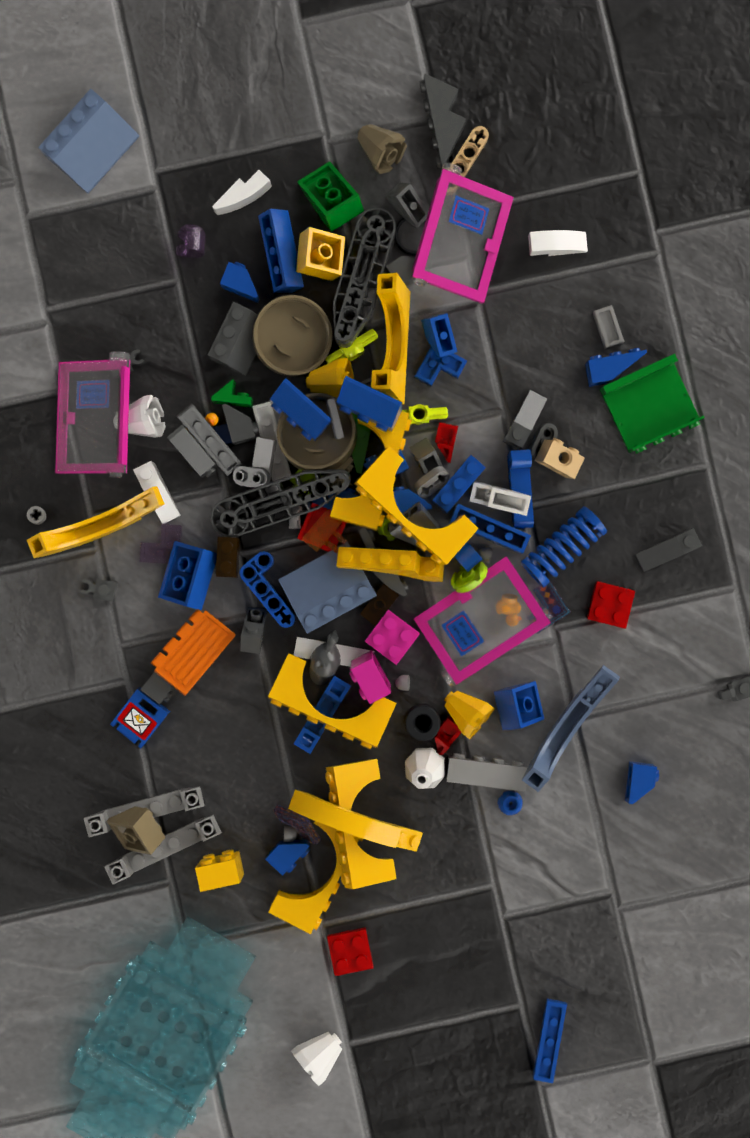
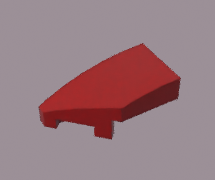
[435,422,458,463]
[435,716,461,756]

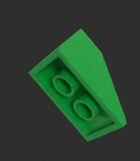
[297,161,364,232]

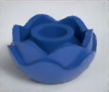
[498,791,523,815]

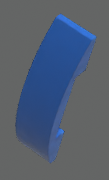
[294,676,351,754]

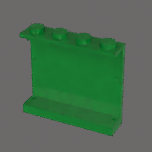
[600,354,705,454]

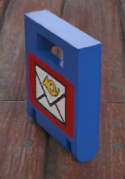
[110,687,171,749]

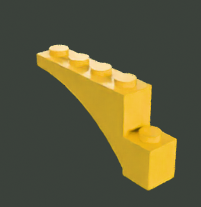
[336,547,444,582]

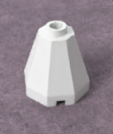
[114,395,165,438]
[405,748,446,789]
[291,1032,342,1086]

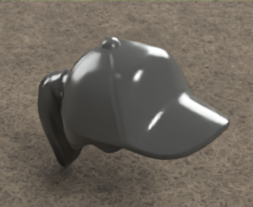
[309,630,341,685]

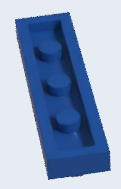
[533,998,567,1083]

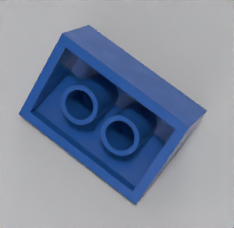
[337,376,402,432]
[270,378,332,441]
[158,541,217,610]

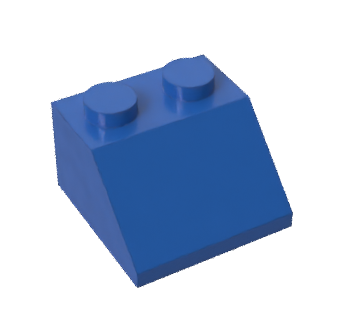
[494,681,544,730]

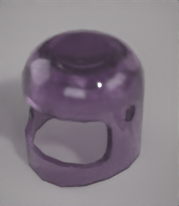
[176,224,206,258]

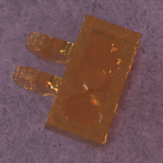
[302,509,347,553]

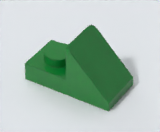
[211,379,253,408]

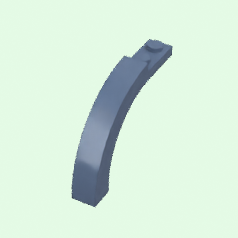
[522,665,620,792]

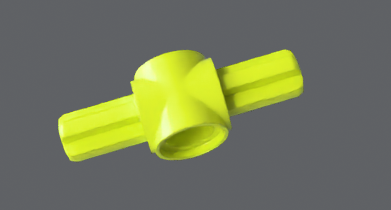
[325,329,379,364]
[402,404,448,425]

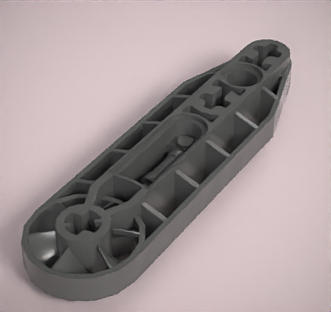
[333,208,396,348]
[210,469,351,537]

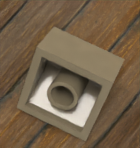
[107,806,166,855]

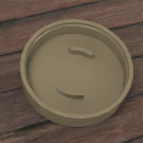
[252,295,332,376]
[277,393,357,471]

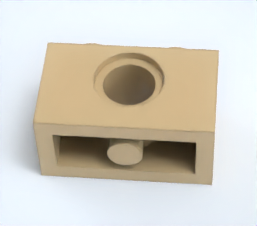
[535,438,585,479]

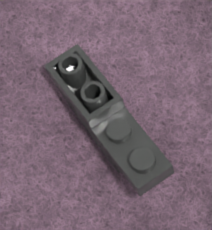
[358,527,409,596]

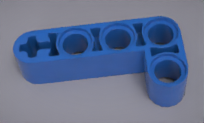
[507,449,534,529]
[240,551,296,628]

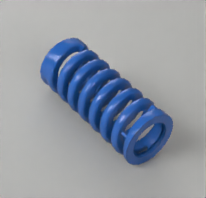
[520,506,607,588]

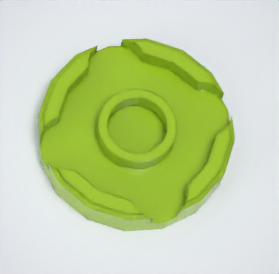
[451,562,488,593]

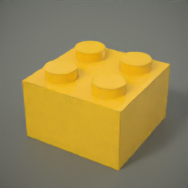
[296,227,345,281]
[195,849,244,892]

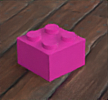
[365,610,420,665]
[349,650,391,704]

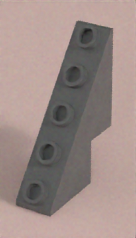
[419,74,466,172]

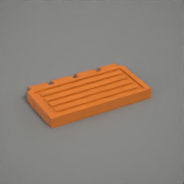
[151,609,236,696]

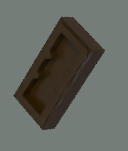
[360,584,399,626]

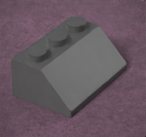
[208,302,258,376]

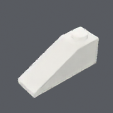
[133,461,181,524]

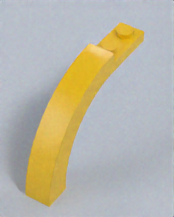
[27,486,165,558]
[288,790,423,852]

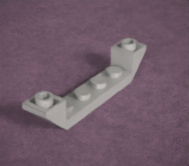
[84,786,205,837]
[104,815,222,885]

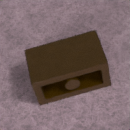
[216,537,240,578]

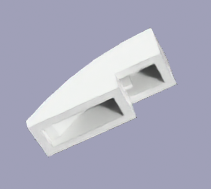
[212,170,272,215]
[528,230,588,256]
[469,481,531,516]

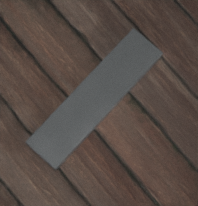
[176,403,242,476]

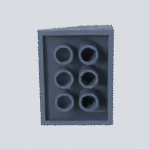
[38,89,140,194]
[278,542,377,634]

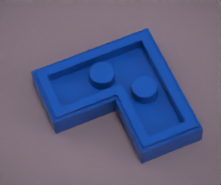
[414,347,467,386]

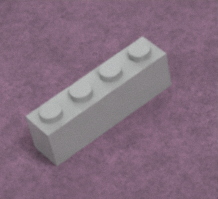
[446,753,528,792]

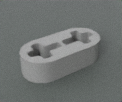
[414,466,450,498]

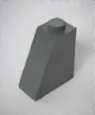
[167,425,218,478]
[388,501,442,551]

